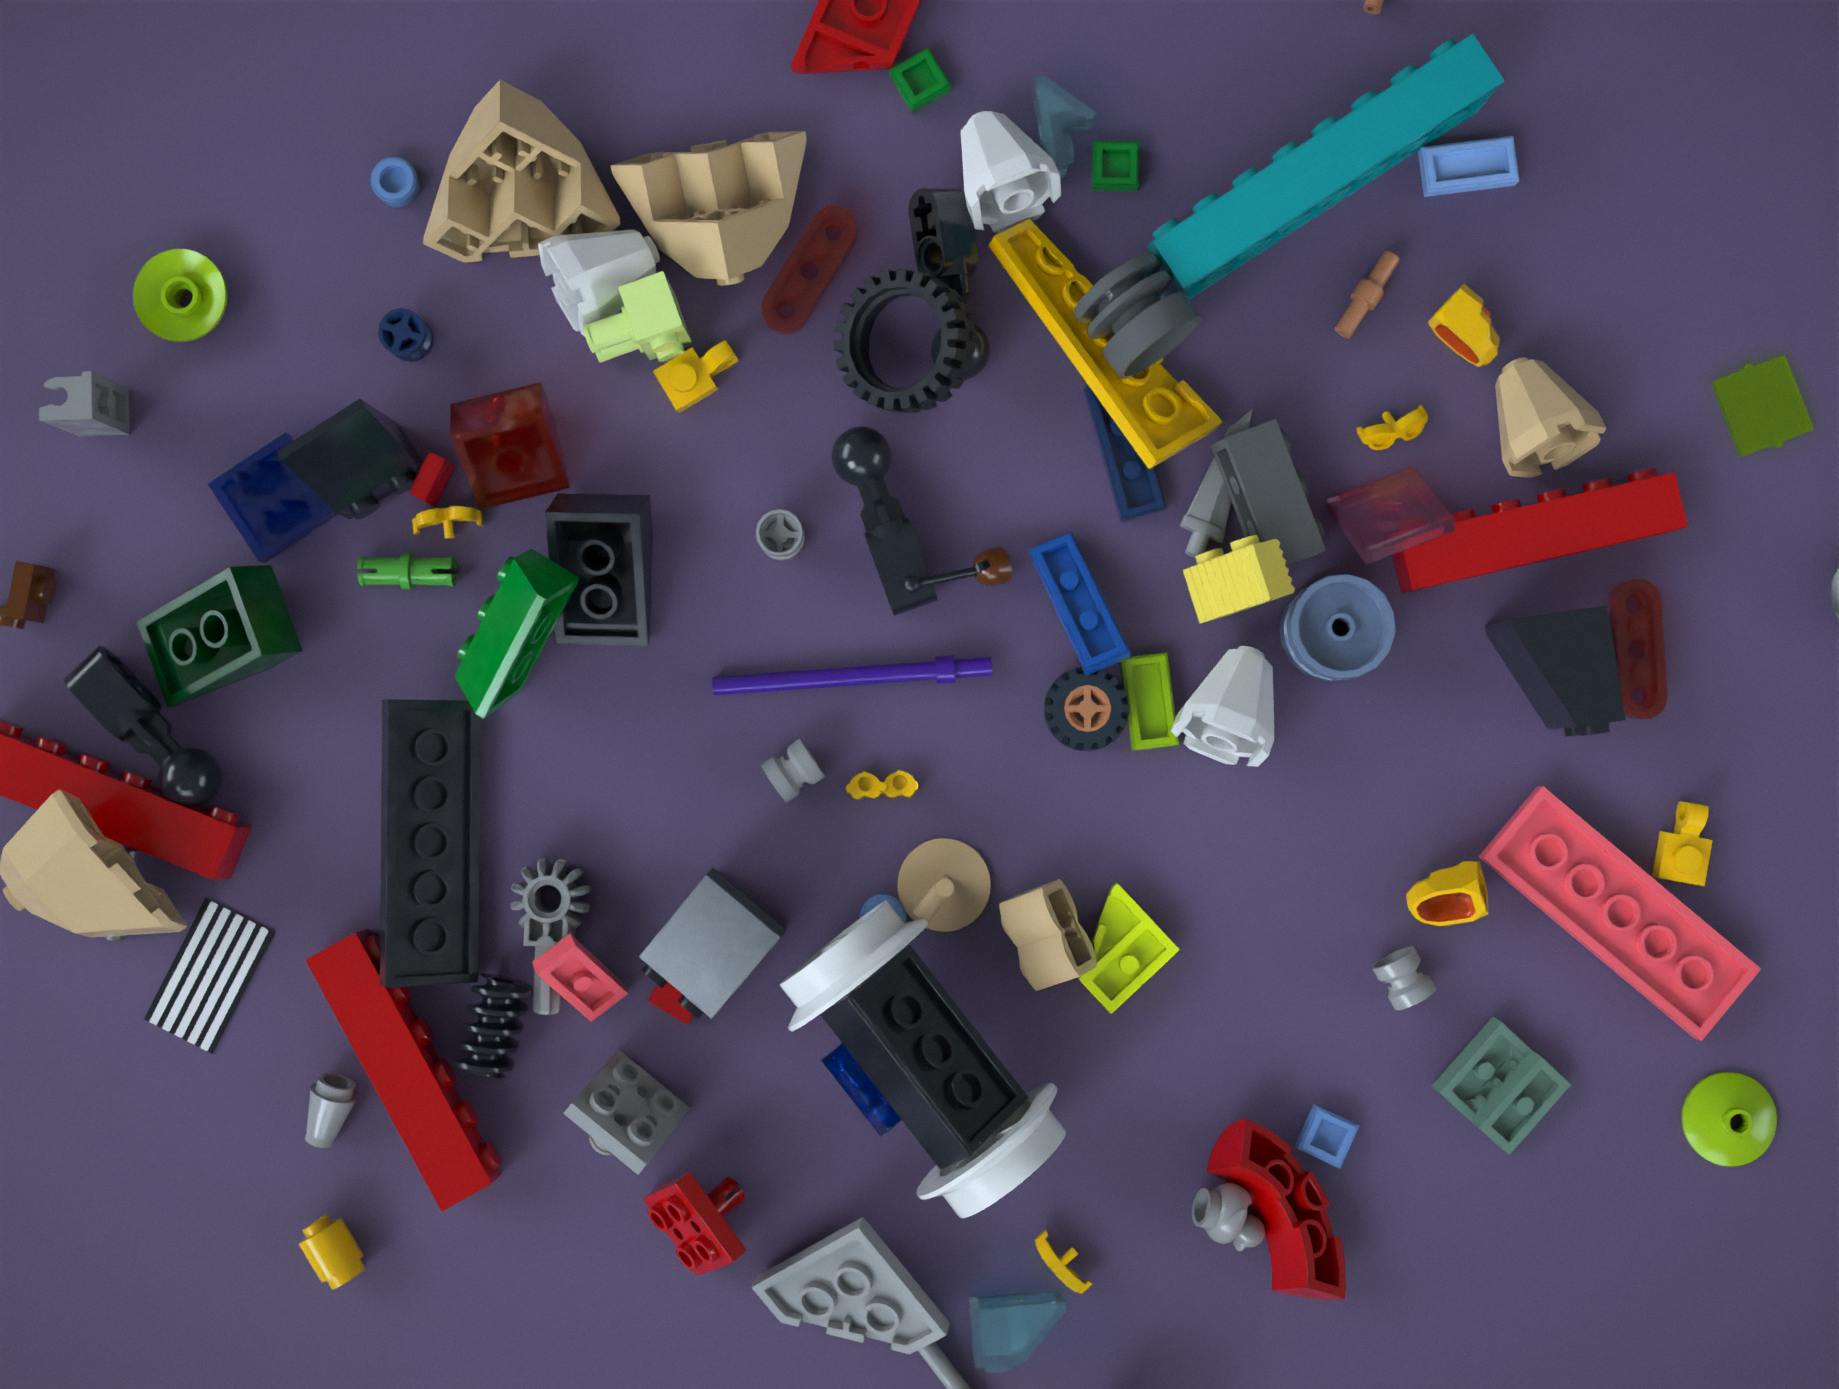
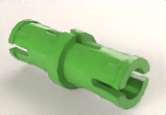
[357,553,458,590]

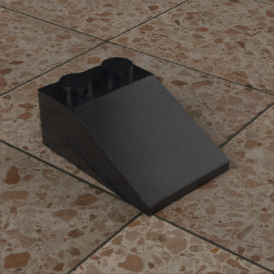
[277,399,423,520]
[545,493,653,646]

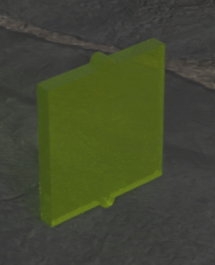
[1710,354,1814,458]

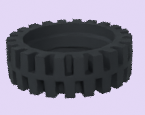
[834,269,976,413]

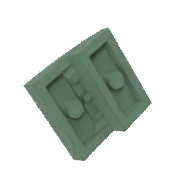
[1432,1016,1571,1155]

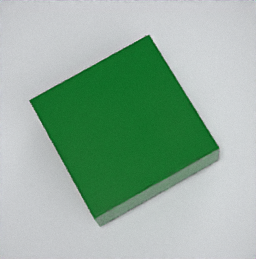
[889,47,952,114]
[1091,141,1140,192]

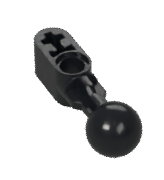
[909,188,990,380]
[831,426,938,616]
[64,646,222,808]

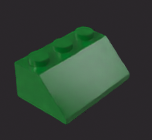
[454,549,580,719]

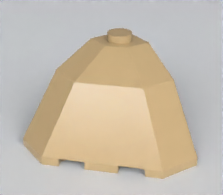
[423,79,620,263]
[610,131,807,286]
[0,789,188,938]

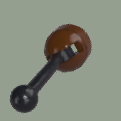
[902,547,1012,594]

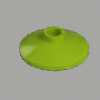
[133,249,228,342]
[1682,1072,1777,1167]

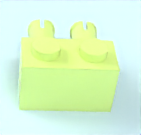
[582,271,693,363]

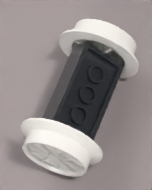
[779,900,1066,1218]

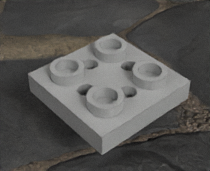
[563,1049,691,1175]

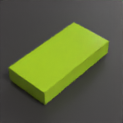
[1120,652,1179,751]

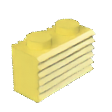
[1182,534,1295,624]

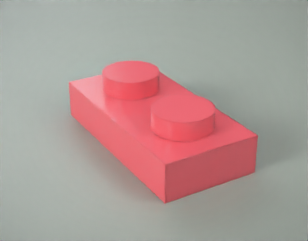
[532,934,628,1022]

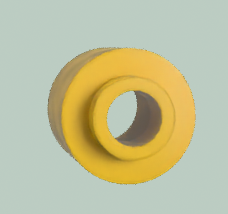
[298,1214,366,1290]

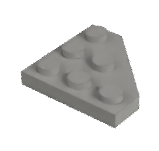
[751,1217,950,1355]

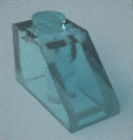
[969,1290,1066,1373]

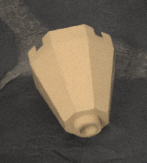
[1495,357,1606,478]

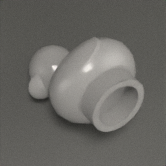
[1192,1183,1265,1252]

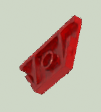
[791,0,923,75]

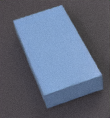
[1418,136,1519,197]

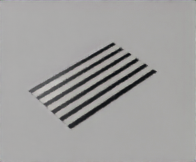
[144,898,274,1054]

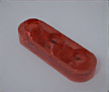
[761,206,857,334]
[1608,579,1668,720]

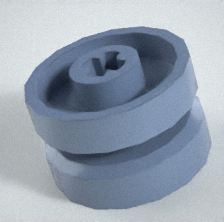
[1279,574,1396,682]

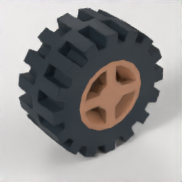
[1044,667,1129,751]

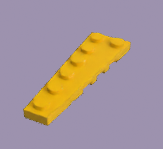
[988,219,1223,469]

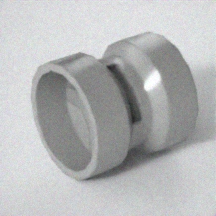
[756,509,805,561]
[761,738,826,803]
[1372,946,1437,1011]

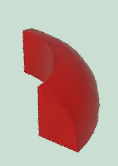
[1206,1119,1346,1300]

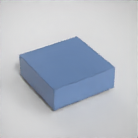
[1294,1103,1360,1169]

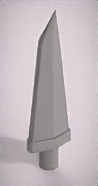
[1180,409,1253,558]

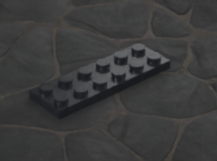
[380,699,480,988]

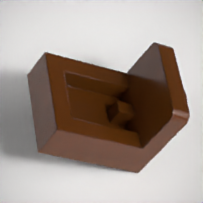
[0,561,56,629]

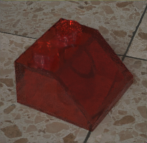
[450,382,570,510]

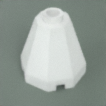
[961,111,1061,233]
[538,229,660,336]
[1171,646,1274,767]

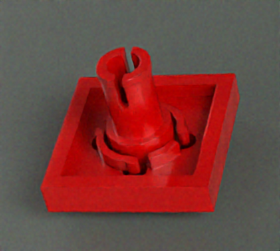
[642,1172,747,1275]

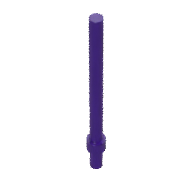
[712,655,992,695]

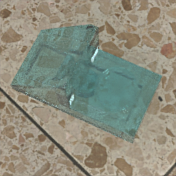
[1032,76,1097,180]

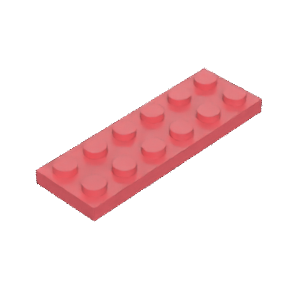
[1478,786,1761,1041]

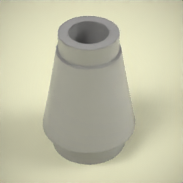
[305,1073,358,1148]

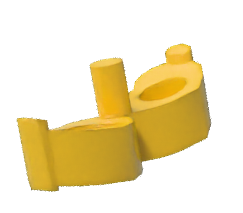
[846,770,919,800]

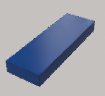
[1029,532,1130,675]

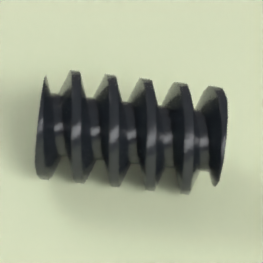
[452,973,533,1078]

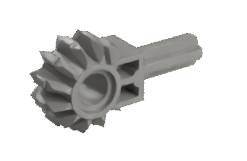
[510,858,591,1015]

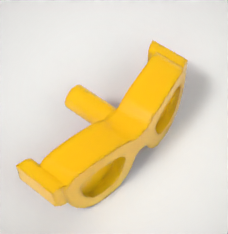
[1357,405,1428,450]
[412,506,484,539]
[1034,1229,1093,1294]

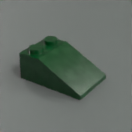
[136,565,303,708]

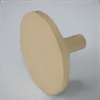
[898,838,991,932]

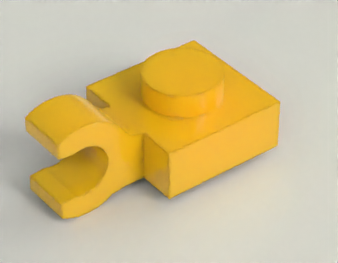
[653,340,739,413]
[1652,801,1713,886]

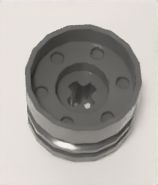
[1073,251,1202,379]

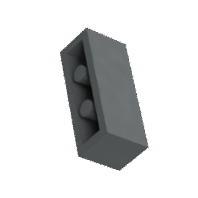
[1210,419,1326,567]

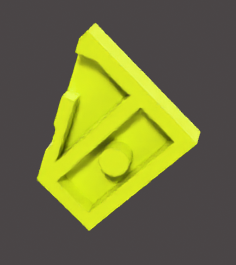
[1078,882,1180,1014]

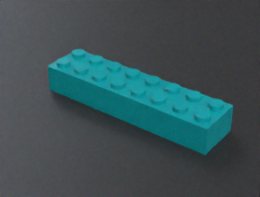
[1147,34,1505,300]

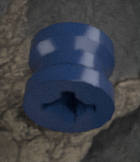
[378,308,434,362]

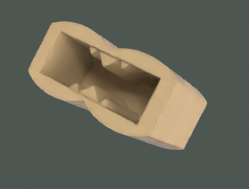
[999,879,1097,991]

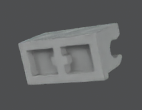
[39,371,130,437]

